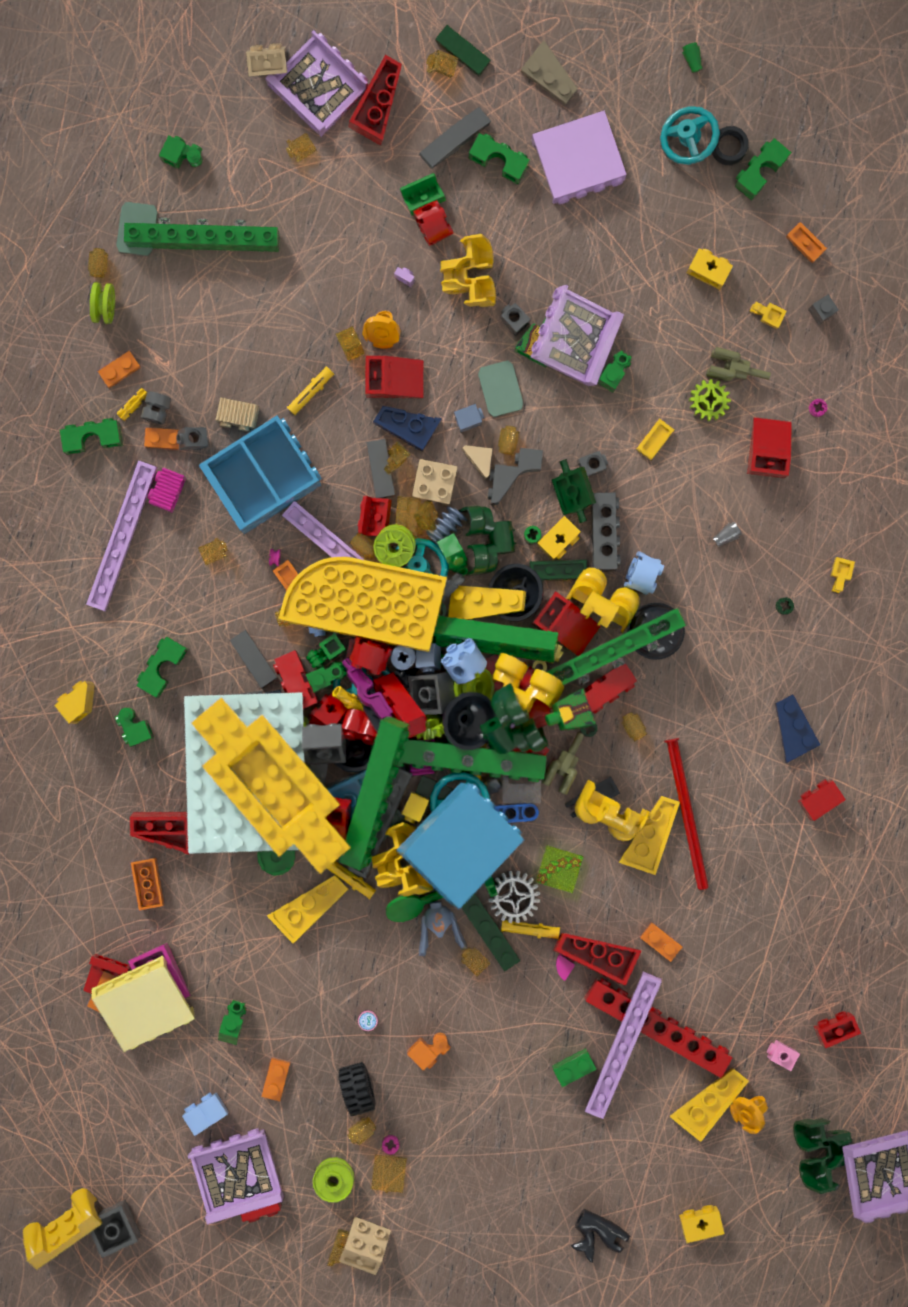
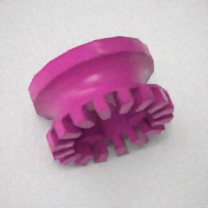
[809,399,827,417]
[269,548,281,566]
[382,1135,399,1155]

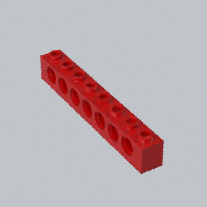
[584,978,733,1078]

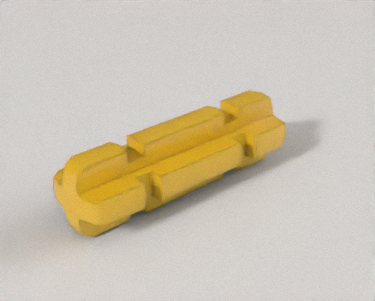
[117,388,147,421]

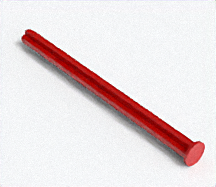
[664,738,709,890]

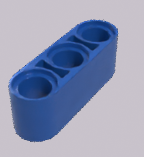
[493,803,539,823]

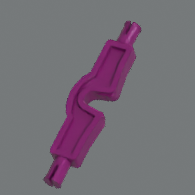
[342,658,393,720]

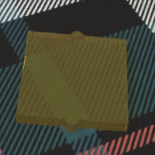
[371,1154,407,1193]

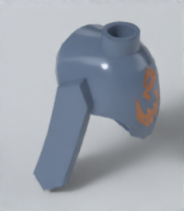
[419,901,468,956]

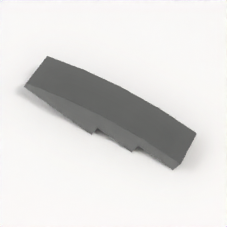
[419,107,491,169]

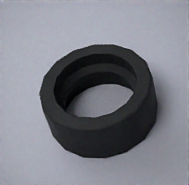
[712,126,749,165]

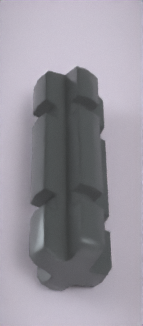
[442,573,465,602]

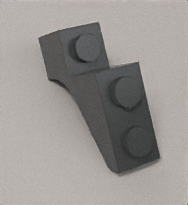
[488,448,543,505]

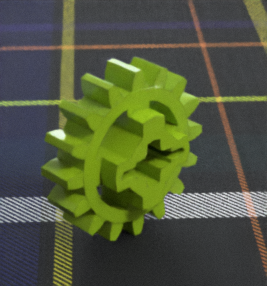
[689,379,731,422]
[413,714,445,740]

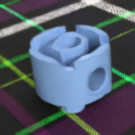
[624,551,664,595]
[441,638,487,684]

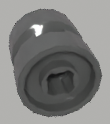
[140,391,172,425]

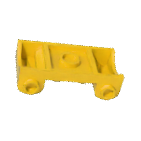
[23,1188,102,1270]

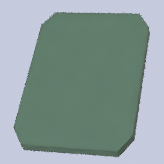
[116,202,158,256]
[478,360,523,417]

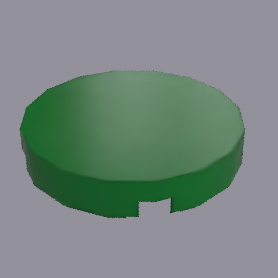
[257,850,296,876]

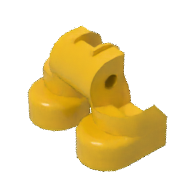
[440,234,496,307]
[566,568,640,634]
[492,653,564,713]
[575,780,650,841]
[372,822,433,896]

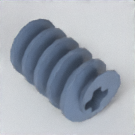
[426,506,467,545]
[391,645,416,670]

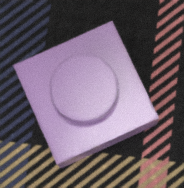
[394,267,415,287]

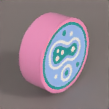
[358,1010,378,1031]

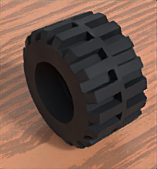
[338,1062,376,1116]

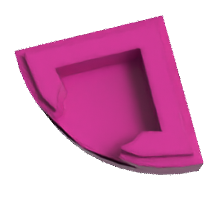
[556,954,575,981]

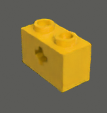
[687,248,733,290]
[537,516,581,561]
[402,791,429,823]
[679,1205,725,1243]

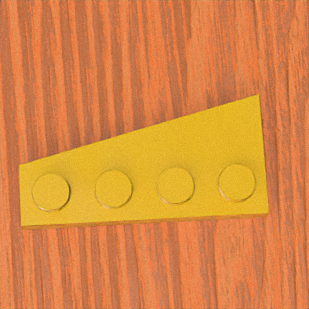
[448,585,526,620]
[619,796,680,875]
[267,875,349,944]
[670,1068,749,1142]

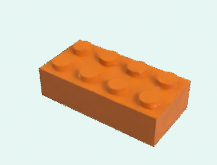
[131,858,165,910]

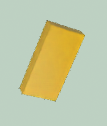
[636,418,674,461]

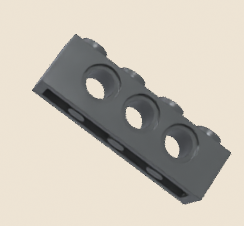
[591,492,621,571]

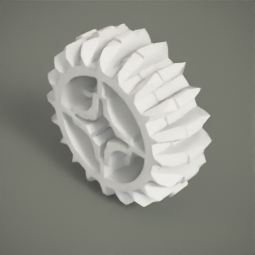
[488,871,540,923]

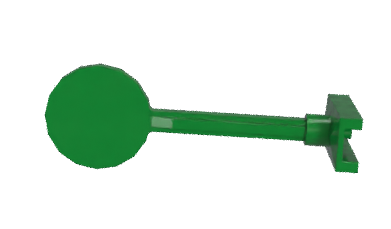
[385,875,498,922]

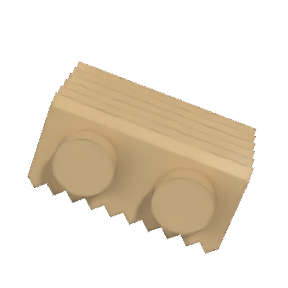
[216,398,259,432]

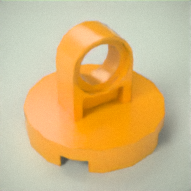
[362,311,401,349]
[730,1096,768,1134]

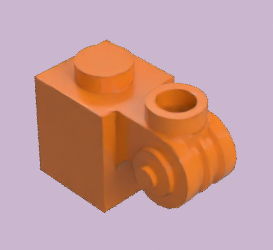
[407,1032,451,1071]

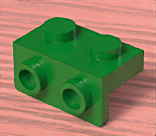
[400,173,446,216]

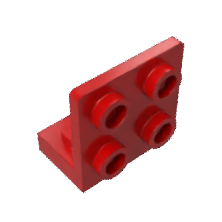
[83,954,131,994]

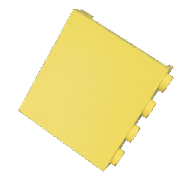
[92,956,195,1052]

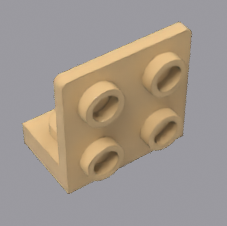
[246,43,287,76]
[412,459,457,507]
[339,1217,391,1275]

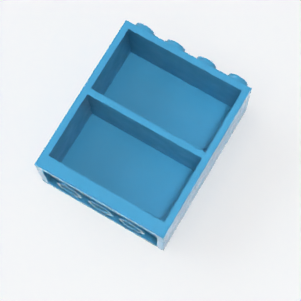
[199,416,322,534]
[396,783,524,909]

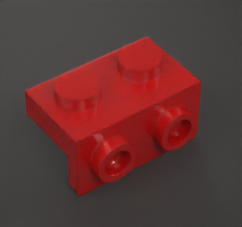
[357,496,392,537]

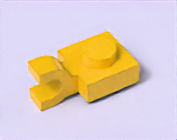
[750,301,787,329]
[831,557,855,593]

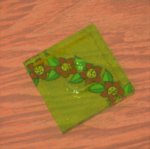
[536,845,584,893]

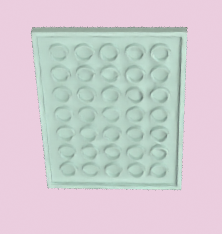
[184,693,305,853]

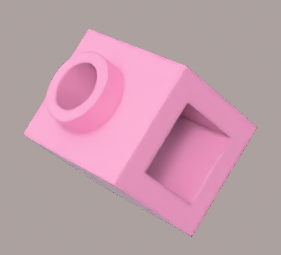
[767,1040,800,1071]

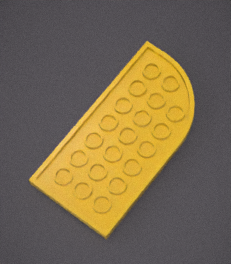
[278,557,447,652]

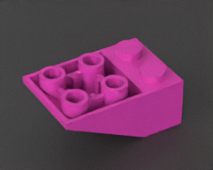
[128,943,191,998]

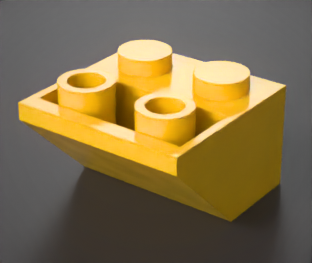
[54,681,95,724]

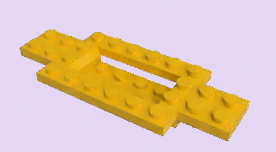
[191,697,350,873]

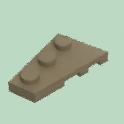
[521,40,577,106]

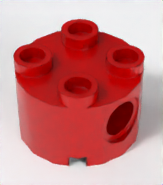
[413,200,454,246]
[349,636,393,675]

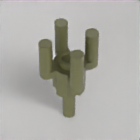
[706,347,771,381]
[541,732,584,795]

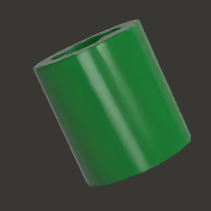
[523,526,541,545]

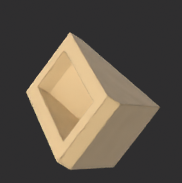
[462,445,492,480]

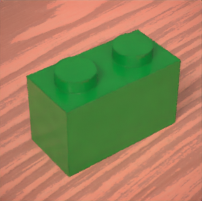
[552,1048,596,1087]

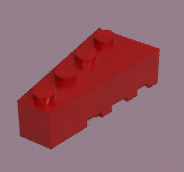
[348,54,402,146]
[583,662,637,714]
[553,933,642,986]

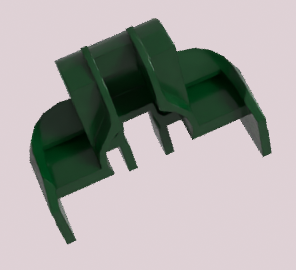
[459,506,517,576]
[480,683,549,754]
[793,1118,853,1194]

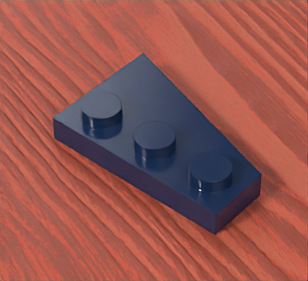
[373,406,442,452]
[775,694,820,763]

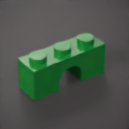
[468,133,530,185]
[735,138,792,201]
[60,418,123,455]
[136,636,188,698]

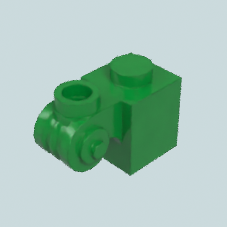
[159,135,202,169]
[598,350,632,393]
[437,533,468,576]
[306,633,346,668]
[306,661,347,692]
[115,707,155,747]
[218,1000,247,1045]

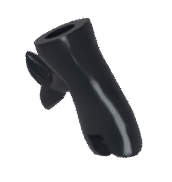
[571,1209,631,1263]

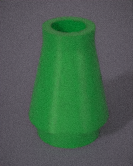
[682,42,703,73]

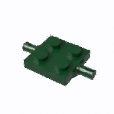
[552,459,596,523]

